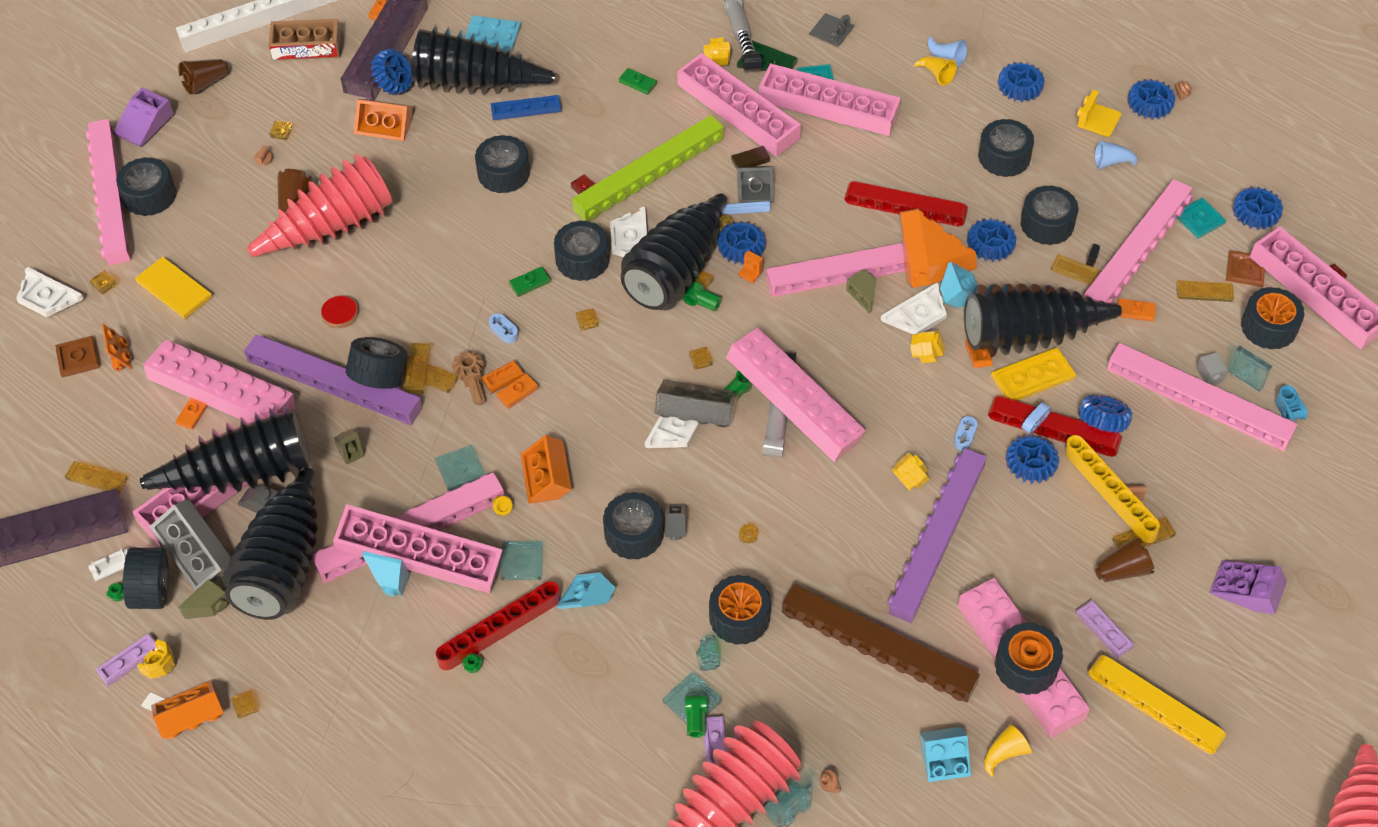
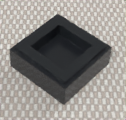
[1085,244,1100,270]

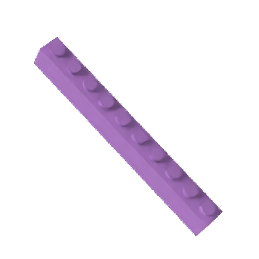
[244,334,422,425]
[888,448,987,623]

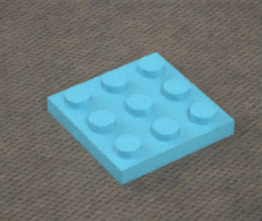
[465,15,521,53]

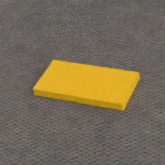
[135,256,212,319]
[991,347,1076,401]

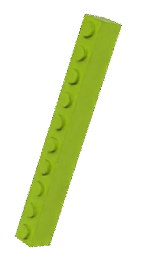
[572,115,724,221]

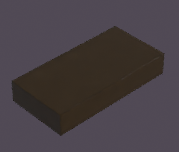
[731,146,770,170]

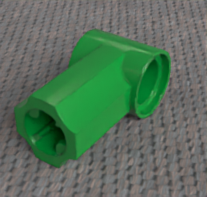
[682,282,722,312]
[719,371,752,406]
[685,695,707,738]

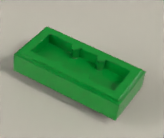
[619,68,657,95]
[509,266,550,297]

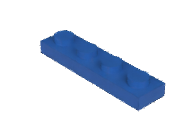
[490,95,561,120]

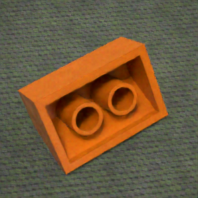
[354,99,413,141]
[520,435,572,504]
[151,680,224,739]

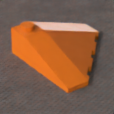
[900,209,977,288]

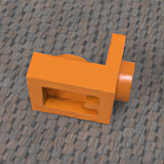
[738,250,763,283]

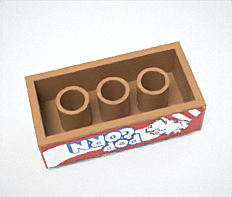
[268,19,341,60]

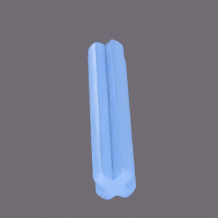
[722,201,771,215]

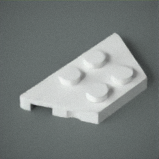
[610,207,647,257]
[16,267,84,317]
[880,283,947,334]
[645,387,704,448]

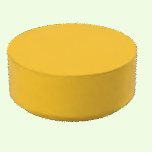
[492,495,513,516]

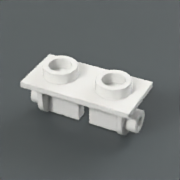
[88,548,127,582]

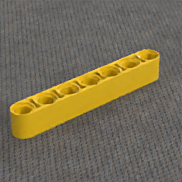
[1065,435,1160,543]
[1088,655,1226,754]

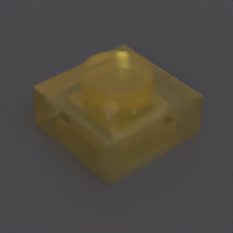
[269,120,292,140]
[89,270,117,295]
[695,271,714,290]
[576,308,599,331]
[689,347,713,370]
[231,690,259,719]

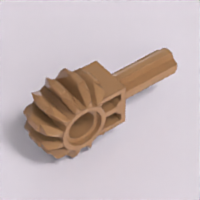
[452,349,485,405]

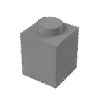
[1196,352,1228,384]

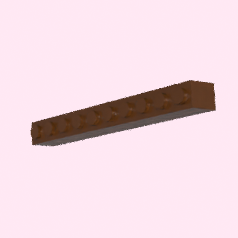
[782,584,980,703]

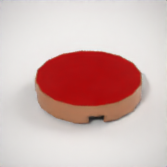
[321,295,358,328]

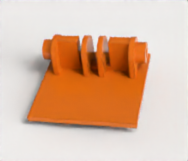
[101,323,132,371]

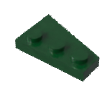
[737,40,797,71]

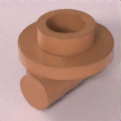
[1175,80,1192,100]
[254,145,272,165]
[1127,484,1147,501]
[820,770,841,793]

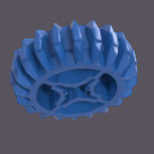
[370,49,414,95]
[998,62,1045,103]
[1128,78,1175,120]
[1233,186,1283,231]
[967,218,1017,263]
[717,220,766,265]
[1079,394,1133,433]
[1006,434,1059,484]

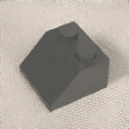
[737,166,774,203]

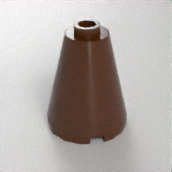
[178,59,229,94]
[277,168,313,212]
[1094,536,1154,582]

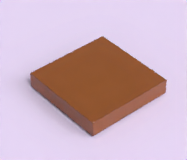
[1226,250,1265,287]
[55,336,99,378]

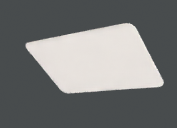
[141,692,165,711]

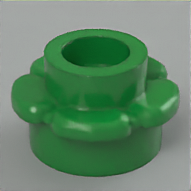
[106,582,124,602]
[462,653,483,673]

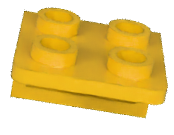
[1077,90,1121,137]

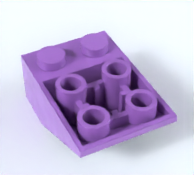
[113,87,173,147]
[1210,560,1287,614]

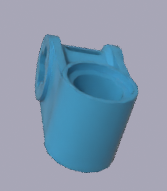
[1275,385,1308,421]

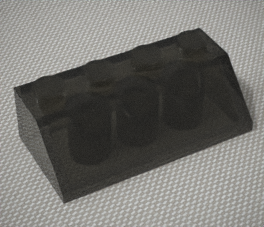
[654,379,738,427]

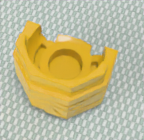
[703,37,730,66]
[911,330,945,363]
[891,452,930,491]
[137,639,175,679]

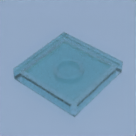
[1228,345,1272,392]
[435,445,484,491]
[500,541,543,580]
[662,672,722,724]

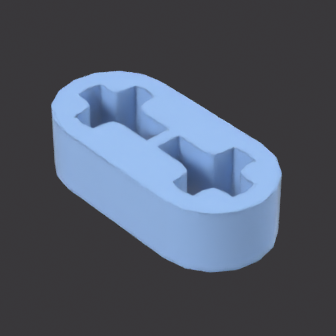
[489,314,518,343]
[1022,402,1051,434]
[954,416,978,451]

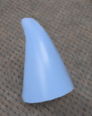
[928,36,967,68]
[1095,141,1138,170]

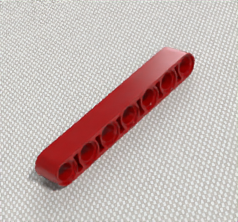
[844,181,968,227]
[988,396,1122,457]
[436,581,560,671]

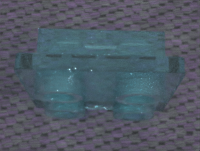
[764,781,813,827]

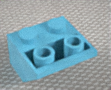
[920,727,971,782]

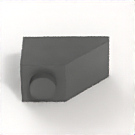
[238,485,278,513]
[665,504,686,540]

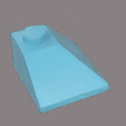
[940,262,978,308]
[362,551,409,597]
[556,572,616,609]

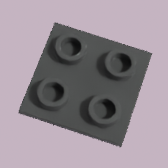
[809,13,854,47]

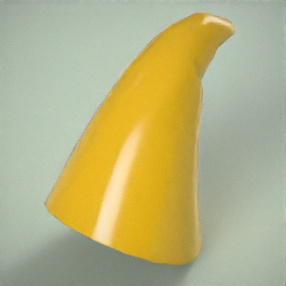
[914,56,957,86]
[984,724,1032,777]

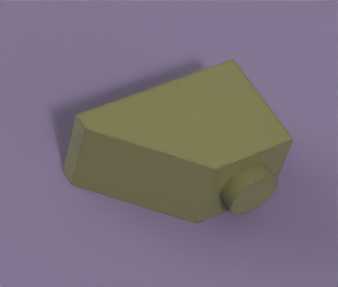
[846,269,876,313]
[334,429,364,465]
[178,579,229,619]

